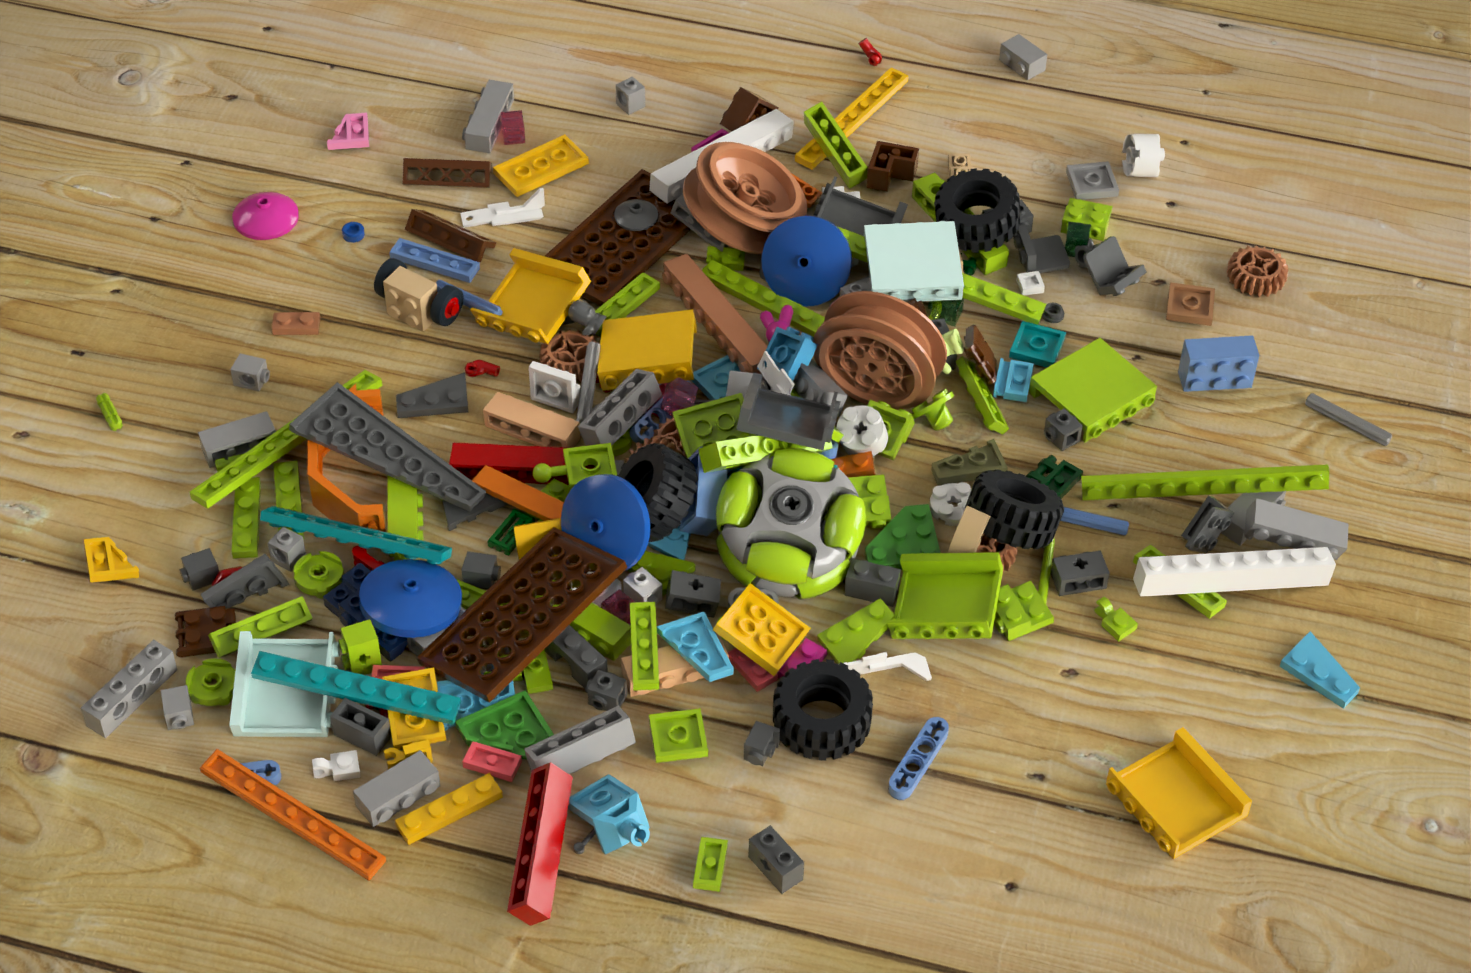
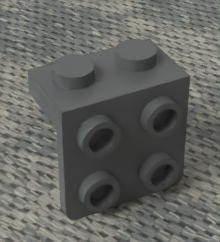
[1013,225,1070,273]
[1083,236,1147,296]
[1181,495,1234,553]

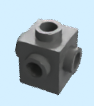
[1044,408,1083,451]
[585,670,627,711]

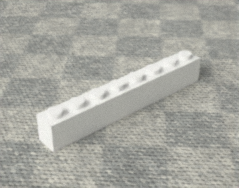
[649,109,794,203]
[1133,547,1336,596]

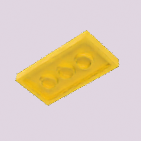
[493,134,589,197]

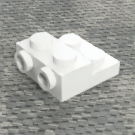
[529,361,581,413]

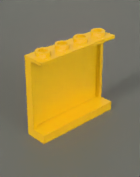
[470,248,591,344]
[597,309,697,390]
[1106,727,1252,859]

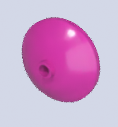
[232,192,299,240]

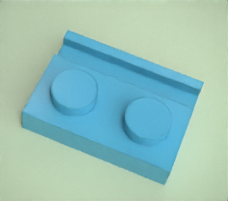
[993,358,1034,402]

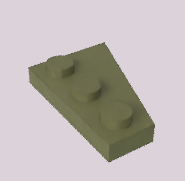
[931,439,1008,486]

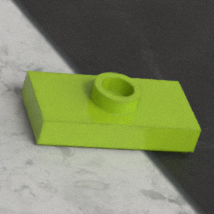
[523,649,553,694]

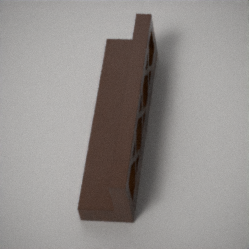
[403,158,492,188]
[404,209,497,262]

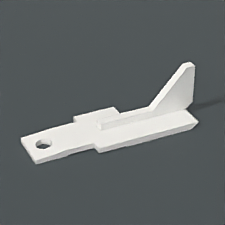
[460,188,545,228]
[757,351,795,395]
[844,652,932,681]

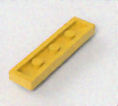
[395,773,503,845]

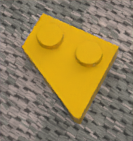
[84,537,139,583]

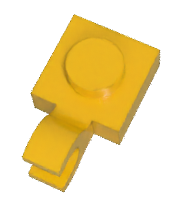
[384,739,433,769]

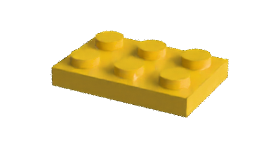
[382,667,447,749]

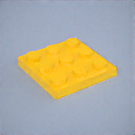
[713,583,811,676]

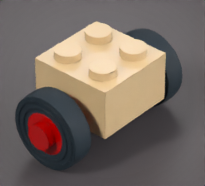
[374,258,464,332]

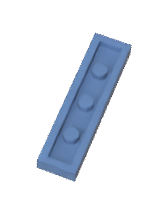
[389,238,480,283]

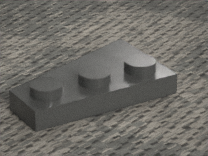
[396,372,468,418]
[442,493,508,531]
[201,554,290,609]

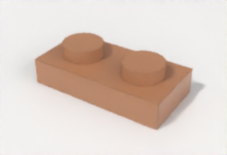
[272,312,320,335]

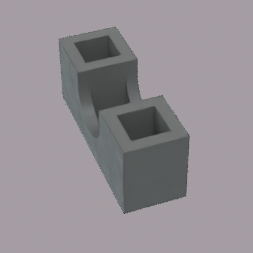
[545,625,608,689]

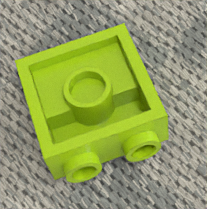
[1060,198,1113,241]
[867,400,915,461]
[848,475,891,528]
[995,581,1054,642]

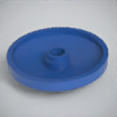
[762,215,852,307]
[561,474,650,572]
[359,559,462,638]

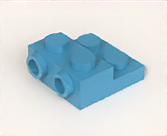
[757,327,818,381]

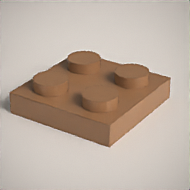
[1166,282,1215,326]

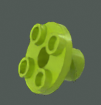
[911,388,954,431]

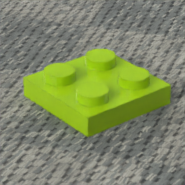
[649,708,708,763]

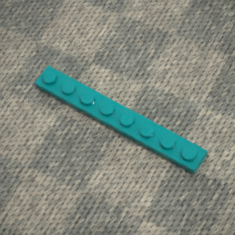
[260,506,452,564]
[251,651,461,725]

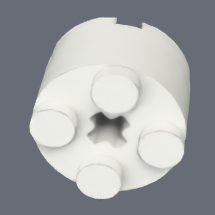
[1122,134,1165,177]
[836,405,888,458]

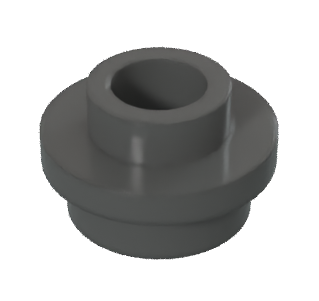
[1042,302,1065,323]

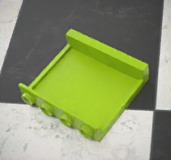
[1029,338,1157,443]
[887,552,1003,639]

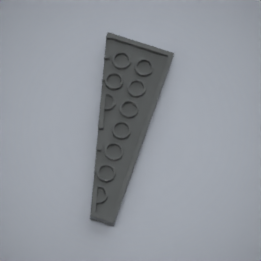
[289,382,486,512]

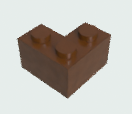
[720,87,779,132]
[866,141,919,192]

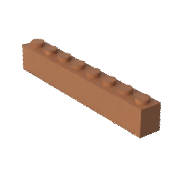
[662,254,767,378]

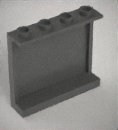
[813,176,908,236]
[736,373,841,450]

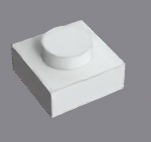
[1016,271,1045,296]

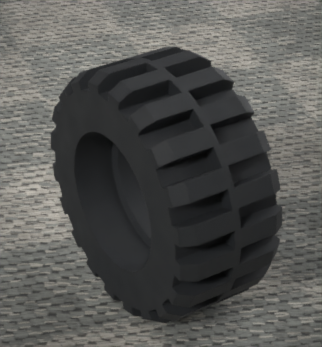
[934,168,1021,253]
[616,443,698,542]
[965,470,1064,549]
[773,659,873,761]

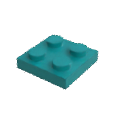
[1009,321,1066,368]

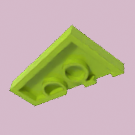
[817,598,895,664]

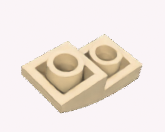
[948,153,972,177]
[948,506,990,553]

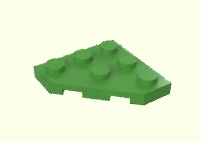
[865,504,941,570]
[455,690,554,760]

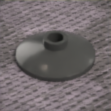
[614,199,658,231]

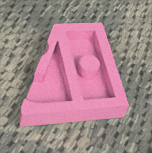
[327,113,369,150]

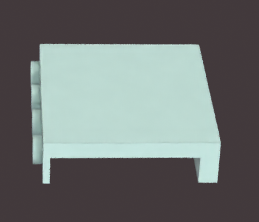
[863,221,964,302]
[229,631,340,737]

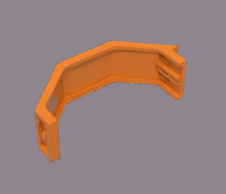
[308,384,386,532]

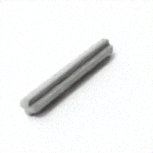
[576,341,601,424]
[1305,393,1392,446]

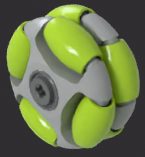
[716,448,866,600]

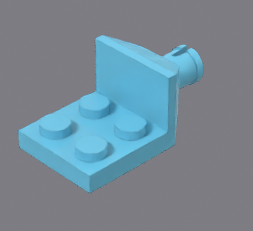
[568,774,650,854]

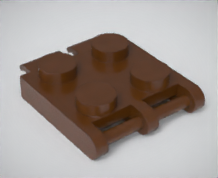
[964,325,997,385]
[175,606,236,657]

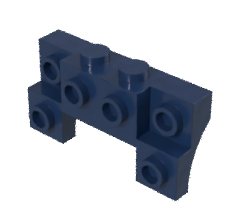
[323,563,408,662]

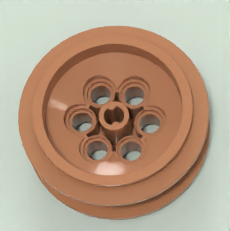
[683,142,807,254]
[813,291,947,410]

